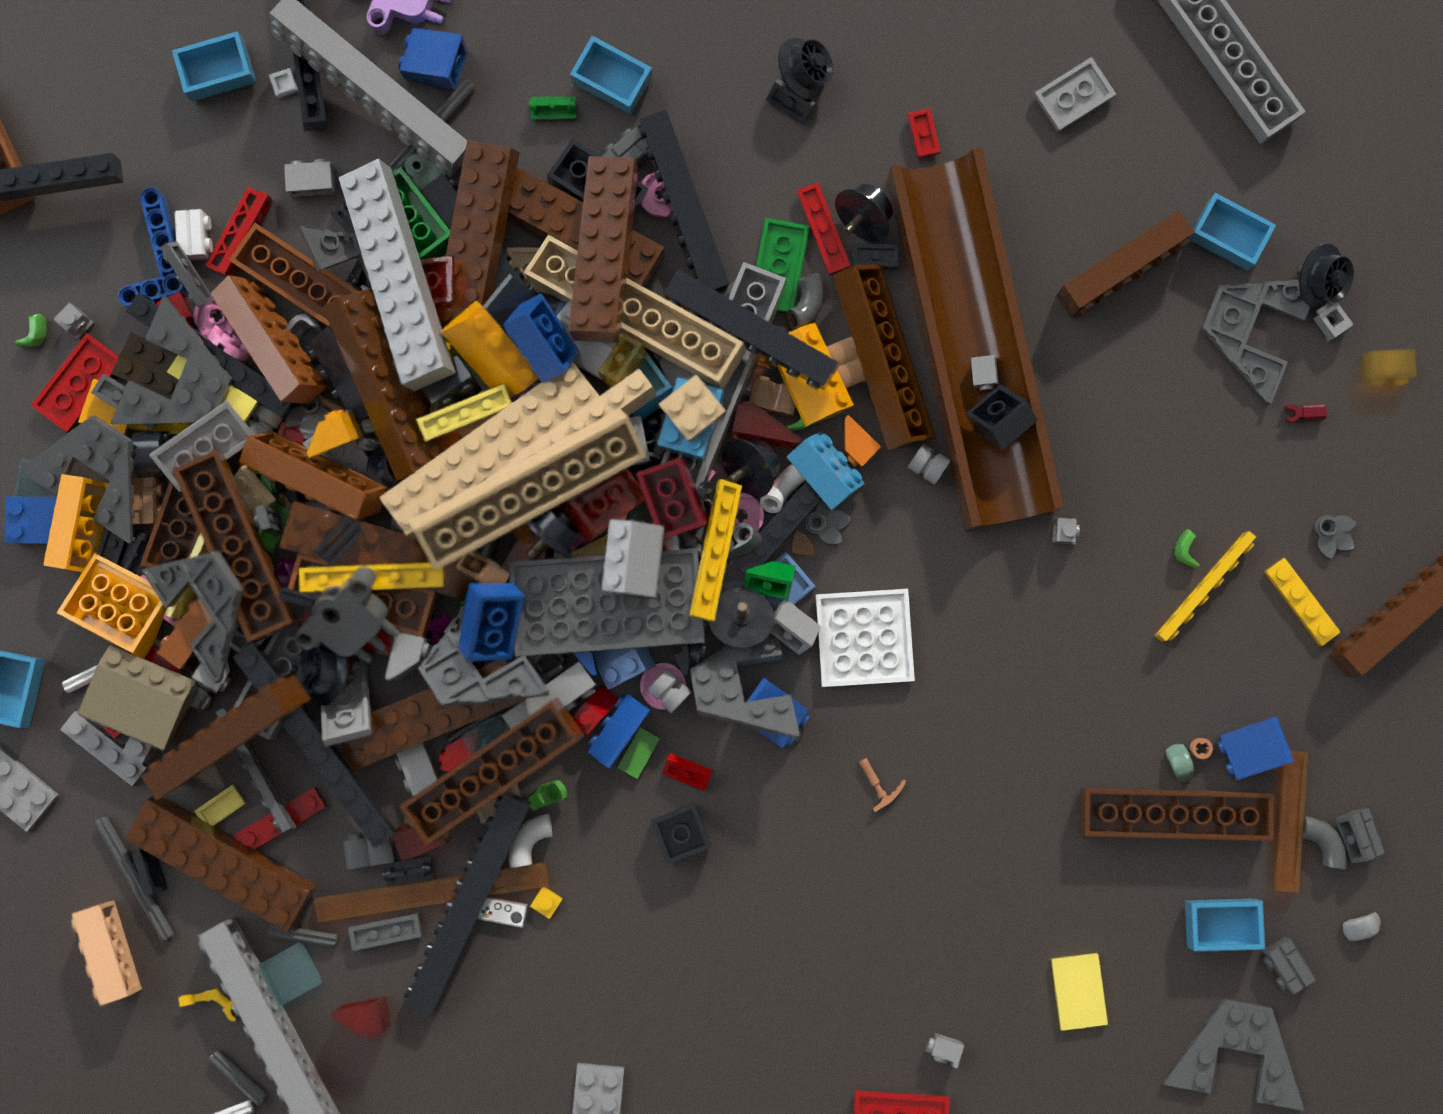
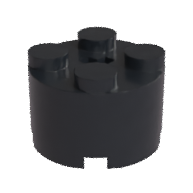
[132,431,172,478]

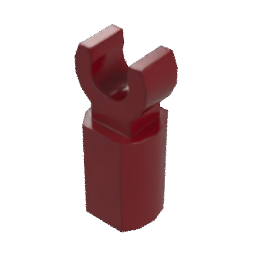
[1284,404,1327,423]

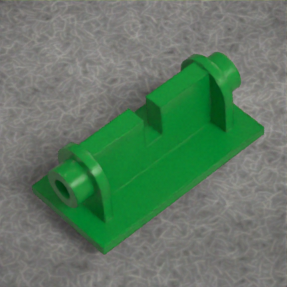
[529,96,576,120]

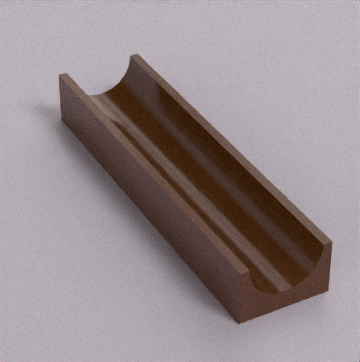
[887,147,1064,532]

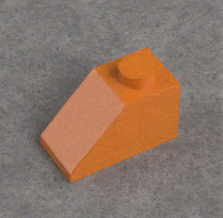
[844,415,881,469]

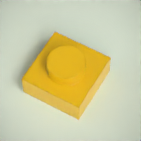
[530,886,563,919]

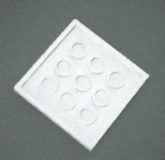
[815,589,915,687]

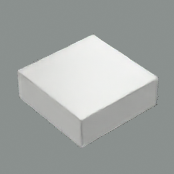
[269,68,298,98]

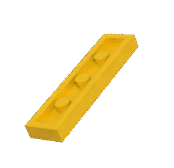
[1264,558,1340,646]

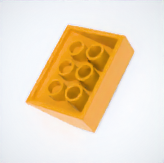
[57,553,167,659]

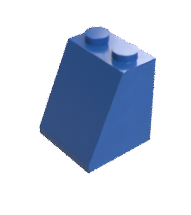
[398,28,468,93]
[747,678,810,748]
[1217,716,1294,780]

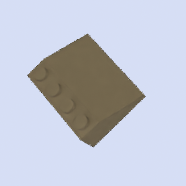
[77,645,198,751]

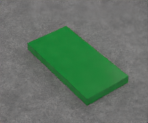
[756,218,810,314]

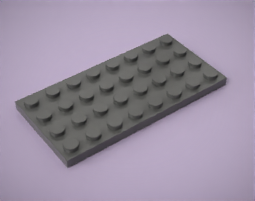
[509,548,704,657]

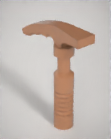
[859,758,906,812]

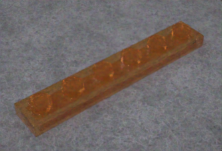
[1273,751,1308,893]

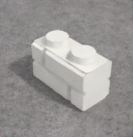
[175,209,213,261]

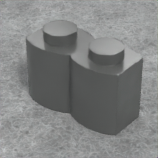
[343,833,396,870]

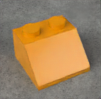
[307,409,363,458]

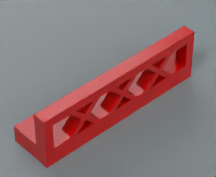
[205,187,273,277]

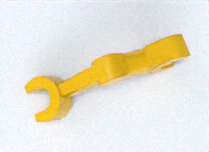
[178,988,237,1022]

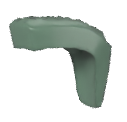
[1165,744,1194,784]

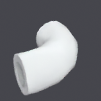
[760,464,806,513]
[508,814,552,868]

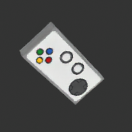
[477,896,528,928]

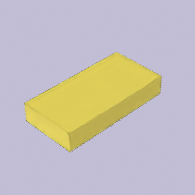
[194,784,247,826]

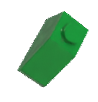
[743,561,796,600]

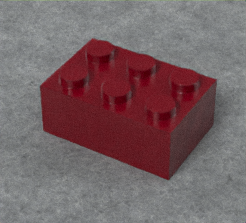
[636,456,709,539]

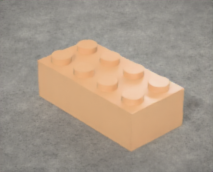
[72,900,142,1005]

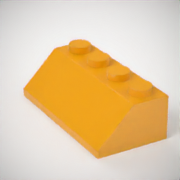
[440,301,539,397]
[778,323,854,427]
[43,474,108,572]

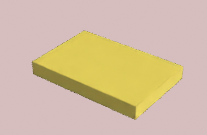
[1051,953,1108,1031]

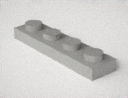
[60,711,148,786]

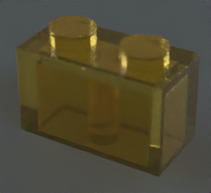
[598,333,647,387]
[1361,349,1417,385]

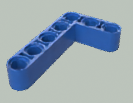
[118,187,188,308]

